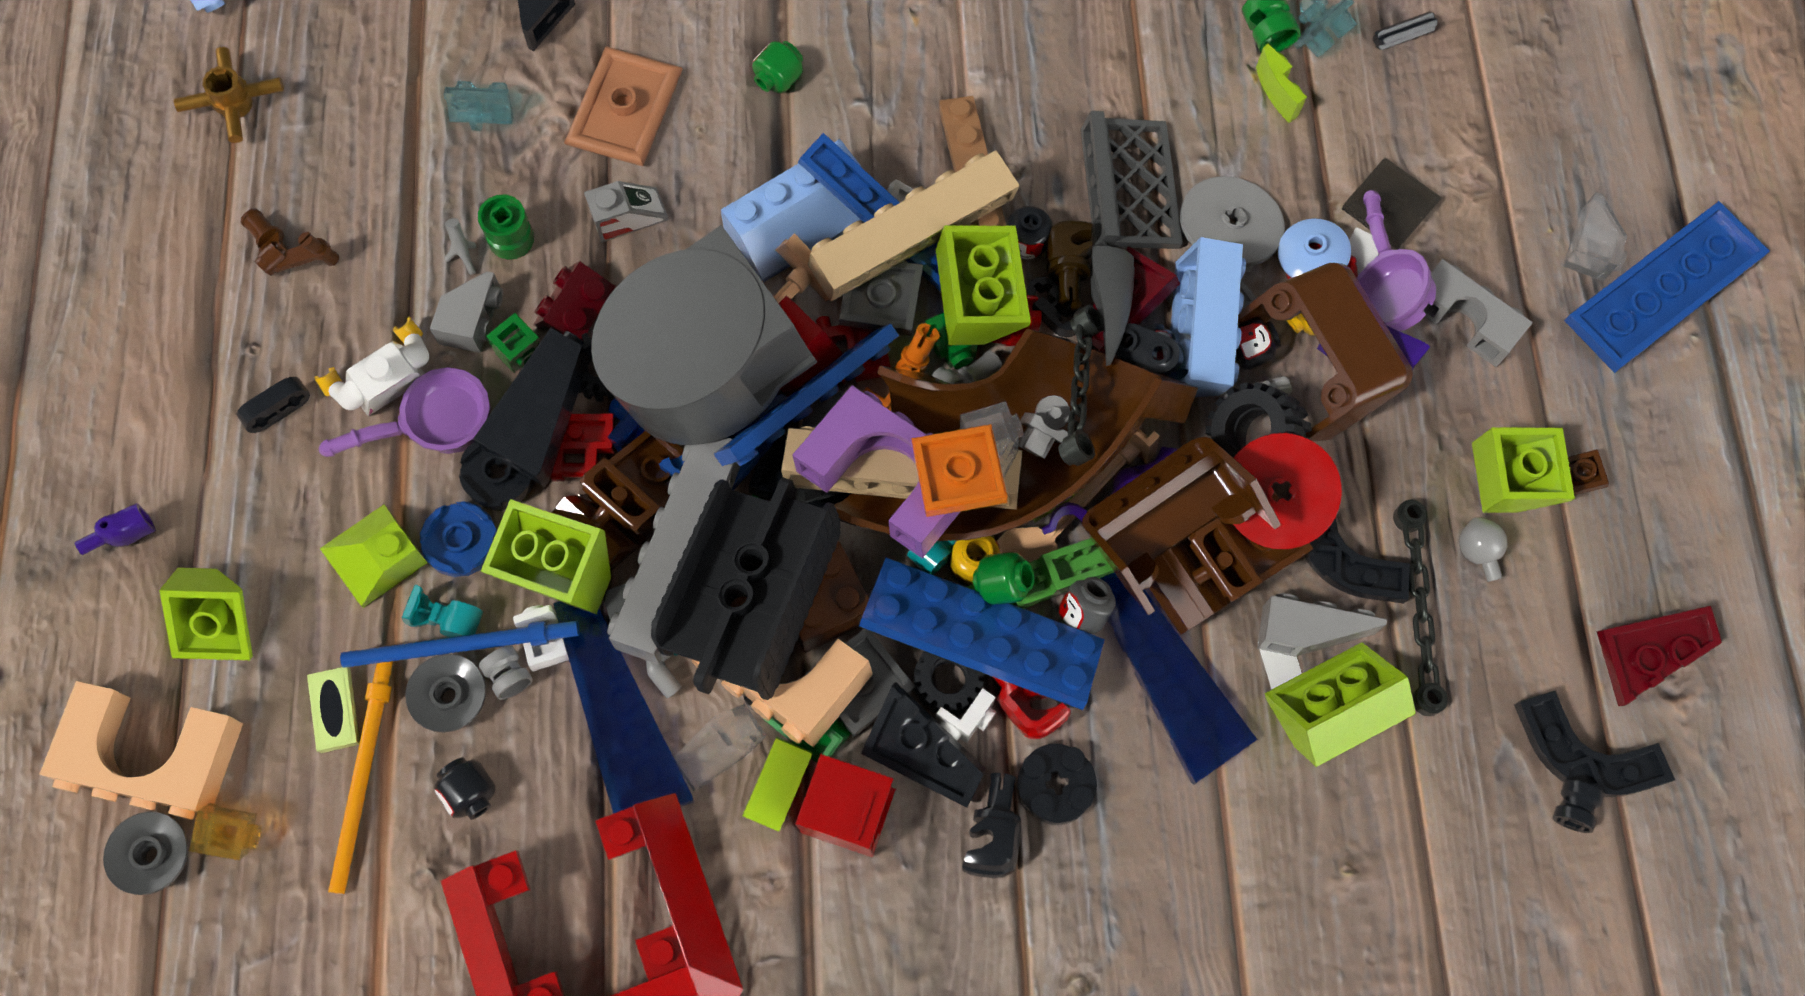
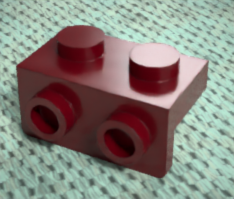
[533,261,615,341]

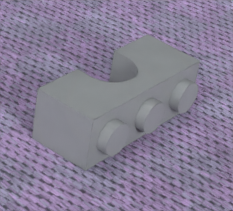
[1423,259,1533,367]

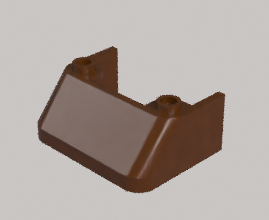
[1238,262,1413,441]
[1082,437,1281,615]

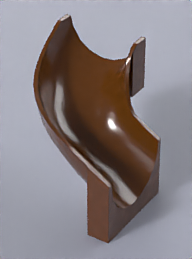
[834,329,1198,541]

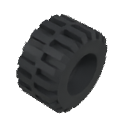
[1205,382,1312,458]

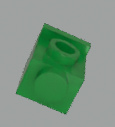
[486,313,540,373]
[925,313,977,369]

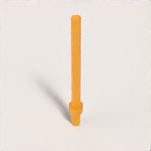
[328,661,393,894]

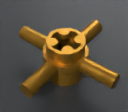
[173,47,284,143]

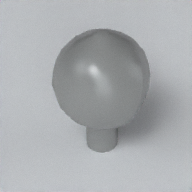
[1459,517,1508,582]

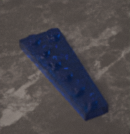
[1100,572,1258,785]
[553,601,695,814]

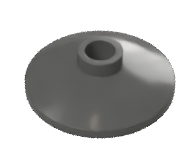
[405,654,486,733]
[103,812,189,895]

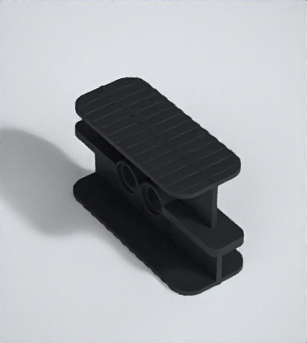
[651,477,841,700]

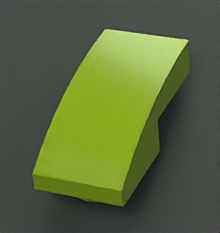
[1256,44,1307,123]
[742,736,813,832]

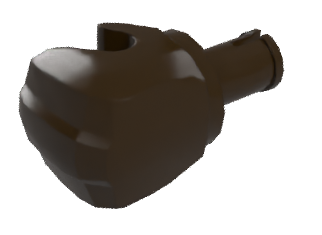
[1046,220,1093,310]

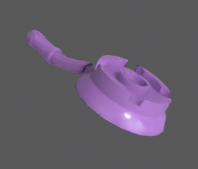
[1357,190,1436,331]
[319,367,490,457]

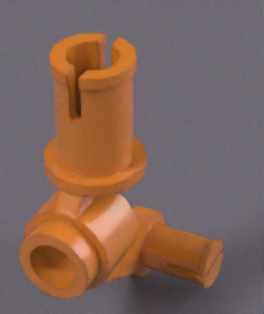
[863,323,940,411]

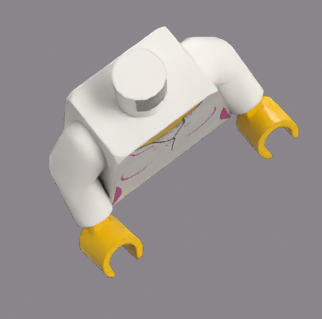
[314,317,429,416]

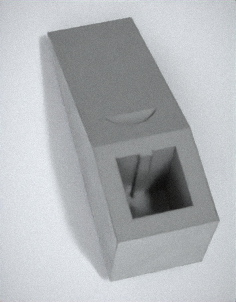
[1257,593,1387,657]

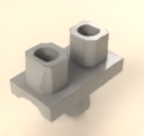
[1017,395,1070,459]

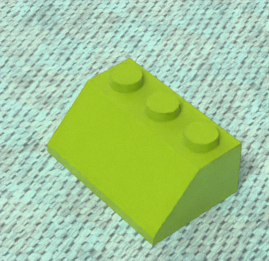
[936,225,1031,345]
[480,499,611,615]
[1264,642,1416,767]

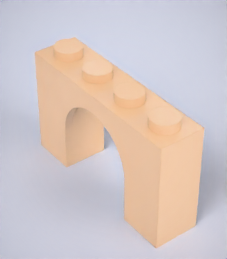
[692,596,873,747]
[39,681,243,820]

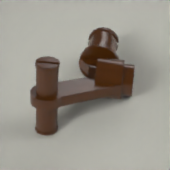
[240,209,339,276]

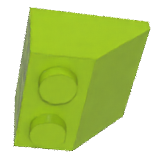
[1472,427,1575,513]

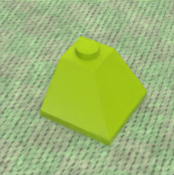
[320,504,428,608]
[159,568,253,660]

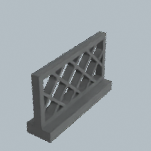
[1081,110,1183,249]

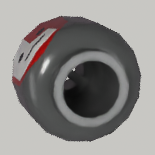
[1059,577,1116,634]

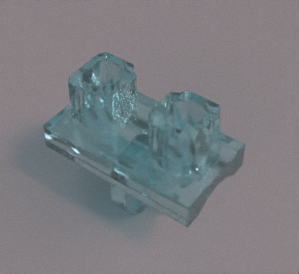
[1294,0,1357,57]
[443,81,514,131]

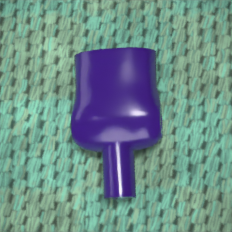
[74,503,156,555]

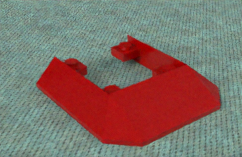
[441,793,743,996]

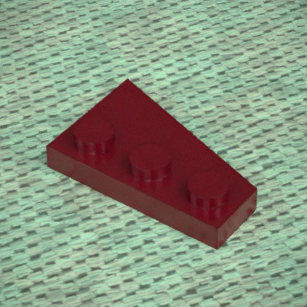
[1082,246,1180,352]
[1596,606,1722,706]

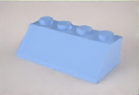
[721,139,863,283]
[1168,237,1246,397]

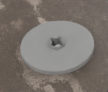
[1180,176,1285,267]

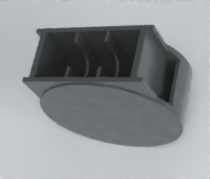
[592,225,817,445]

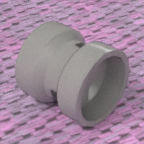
[479,646,533,700]

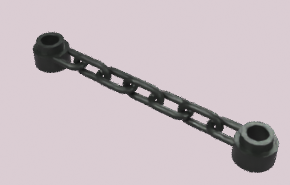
[1059,305,1104,466]
[1393,500,1448,716]

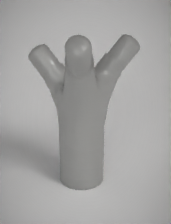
[444,218,476,275]

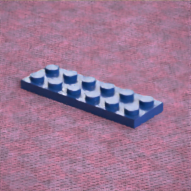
[1564,201,1770,373]
[859,558,1105,710]

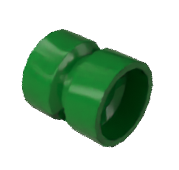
[1242,0,1301,53]
[478,194,534,260]

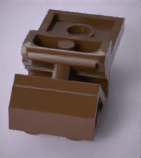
[552,431,684,572]
[1149,493,1313,635]

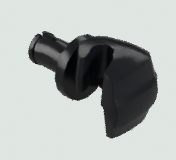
[962,773,1021,878]

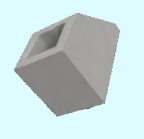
[430,271,503,353]

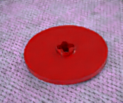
[1233,433,1342,549]

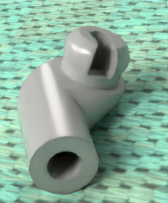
[646,654,682,699]

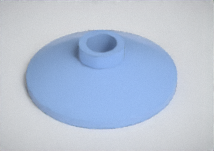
[1278,219,1351,278]

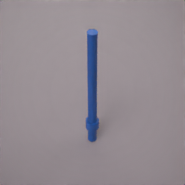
[340,621,580,668]

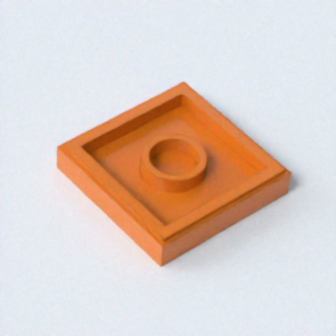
[911,424,1007,517]

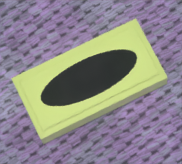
[307,667,360,753]

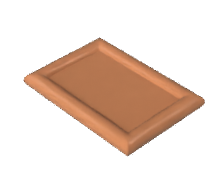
[564,46,683,167]

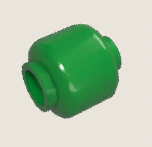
[752,41,803,94]
[973,552,1034,605]

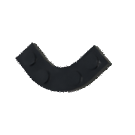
[1304,517,1410,604]
[1514,691,1675,797]

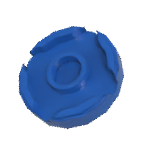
[420,501,497,577]

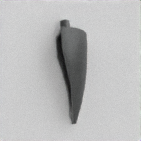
[1090,241,1135,366]

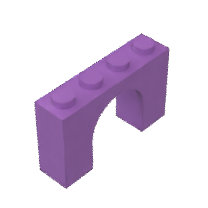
[792,386,960,559]

